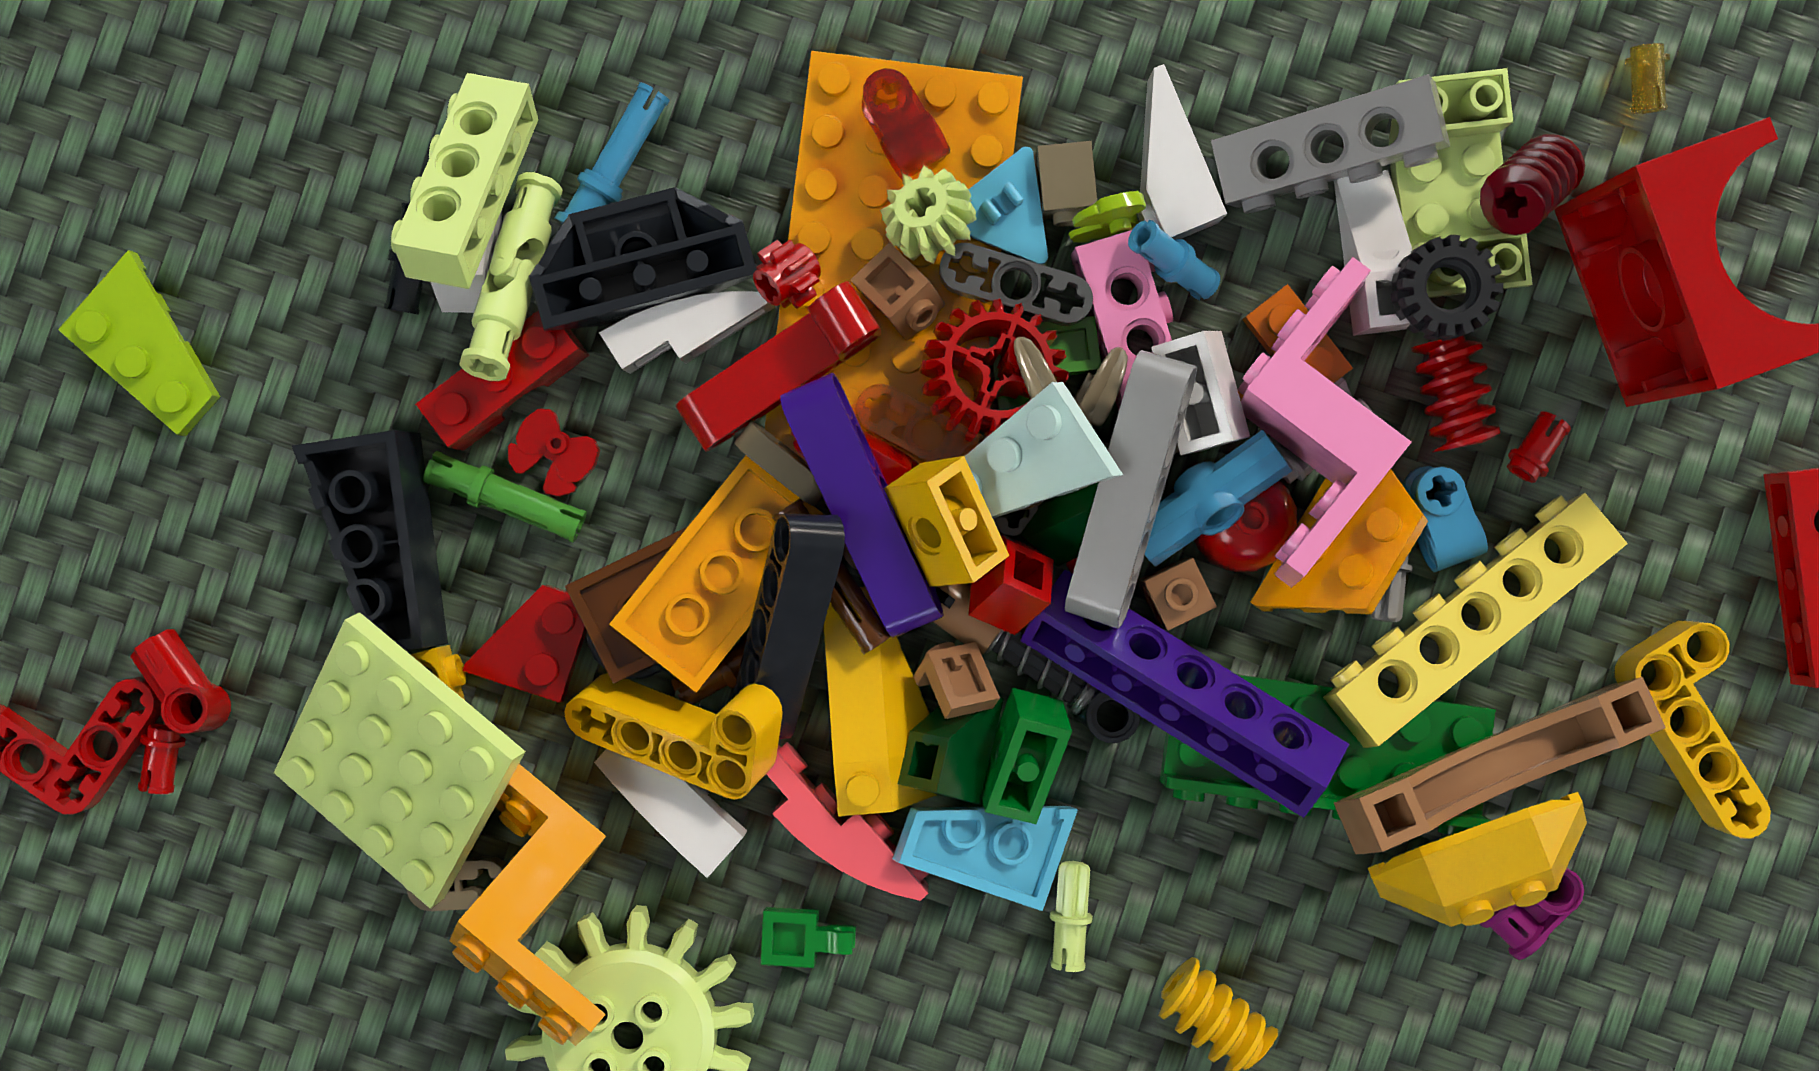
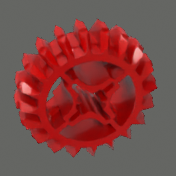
[920,298,1068,442]

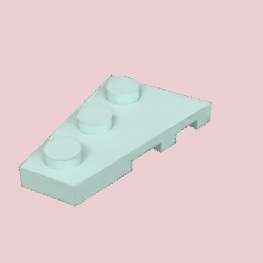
[964,382,1123,518]

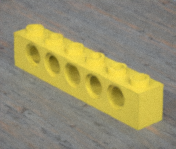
[1323,493,1628,748]

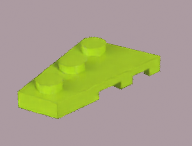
[58,250,220,436]

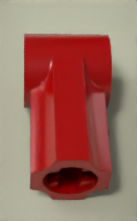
[130,629,231,734]

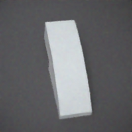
[599,291,775,374]
[594,749,747,878]

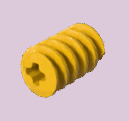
[1158,957,1278,1071]

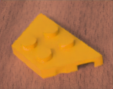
[1250,469,1428,614]

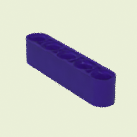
[780,373,944,638]

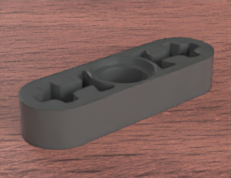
[939,243,1093,326]

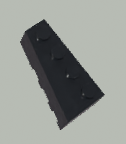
[292,430,448,650]

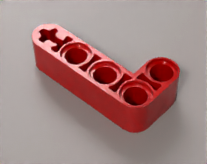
[675,281,881,452]

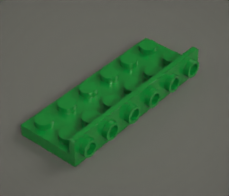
[1160,674,1496,835]

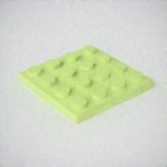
[274,612,526,909]

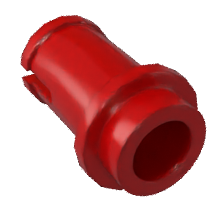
[1507,411,1571,483]
[138,723,186,794]

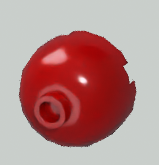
[1193,481,1297,572]

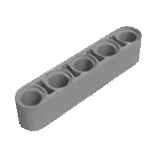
[1065,350,1197,629]

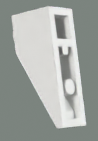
[1137,64,1227,239]

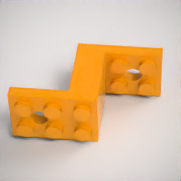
[449,764,606,1046]

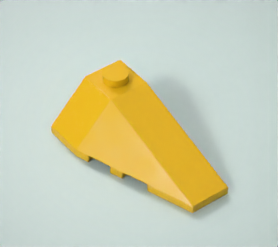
[824,587,936,816]

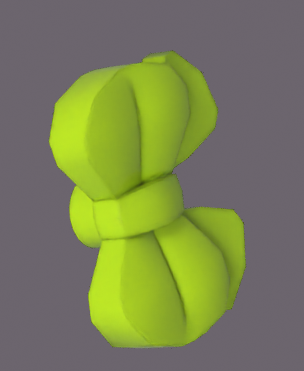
[1069,191,1146,243]

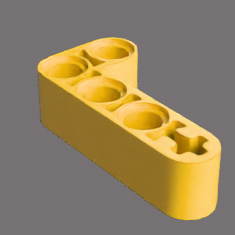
[1615,621,1771,839]
[564,673,783,800]

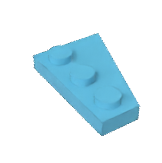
[892,806,1078,911]

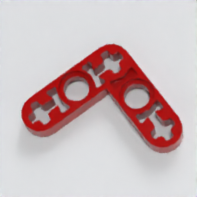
[0,677,162,814]

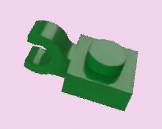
[761,907,856,968]

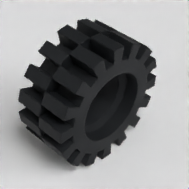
[1391,235,1503,341]

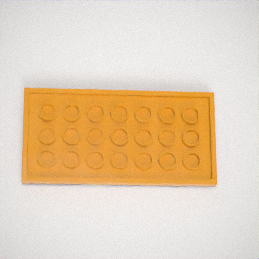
[765,51,1023,464]

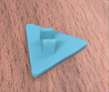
[967,147,1048,265]

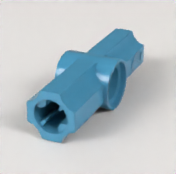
[1145,430,1292,566]

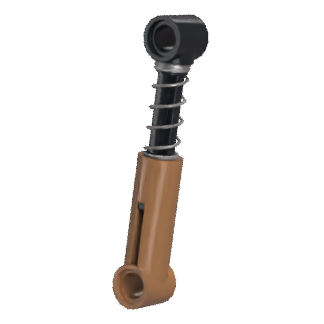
[843,544,1140,743]

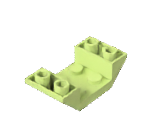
[1389,68,1533,298]

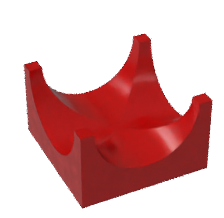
[1554,117,1819,407]

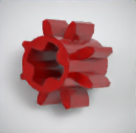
[753,240,821,309]

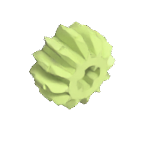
[880,165,977,264]

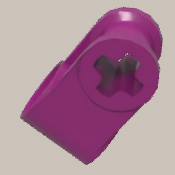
[1479,868,1584,960]

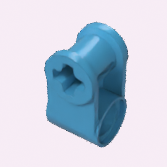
[1403,466,1488,572]

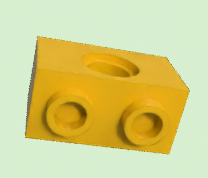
[884,456,1009,587]

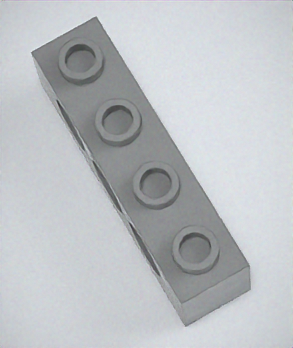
[1211,74,1451,214]

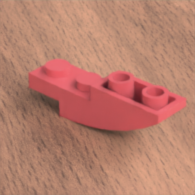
[766,742,929,901]

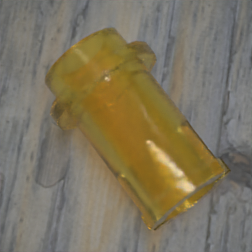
[1625,43,1670,114]

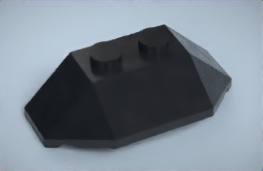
[529,187,757,331]

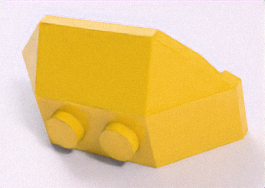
[1368,792,1587,927]

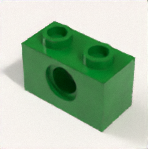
[982,688,1072,824]

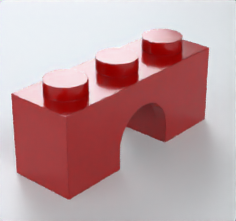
[415,310,589,451]

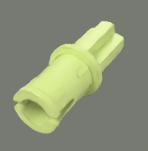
[1050,861,1093,972]

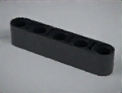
[732,514,845,739]

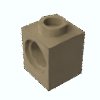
[1034,141,1097,227]

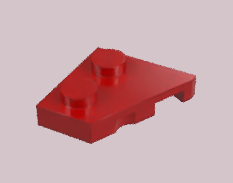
[462,584,587,703]

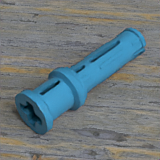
[554,82,670,224]

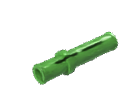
[423,451,587,543]

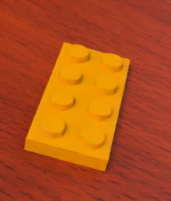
[609,455,824,693]

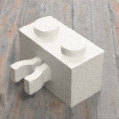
[1151,331,1250,455]

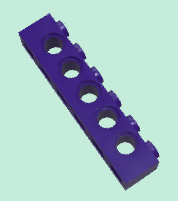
[1020,570,1349,818]

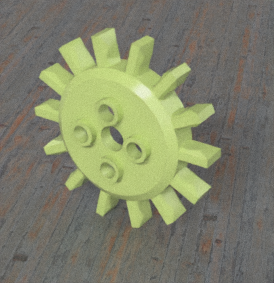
[505,905,754,1071]

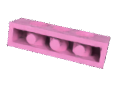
[1071,230,1173,412]

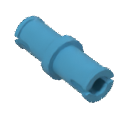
[1128,220,1220,300]

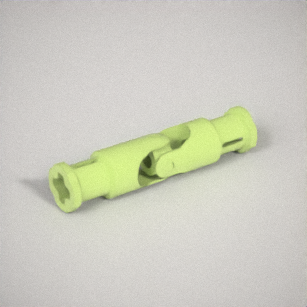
[459,172,563,381]

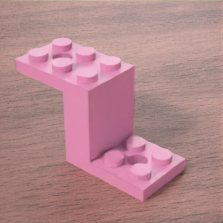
[1238,257,1411,588]

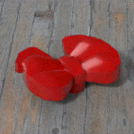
[508,409,600,497]

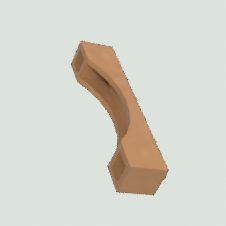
[1334,677,1666,855]

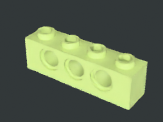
[391,73,538,289]

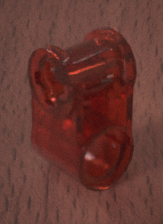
[861,68,950,180]

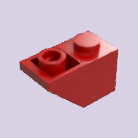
[968,532,1054,635]

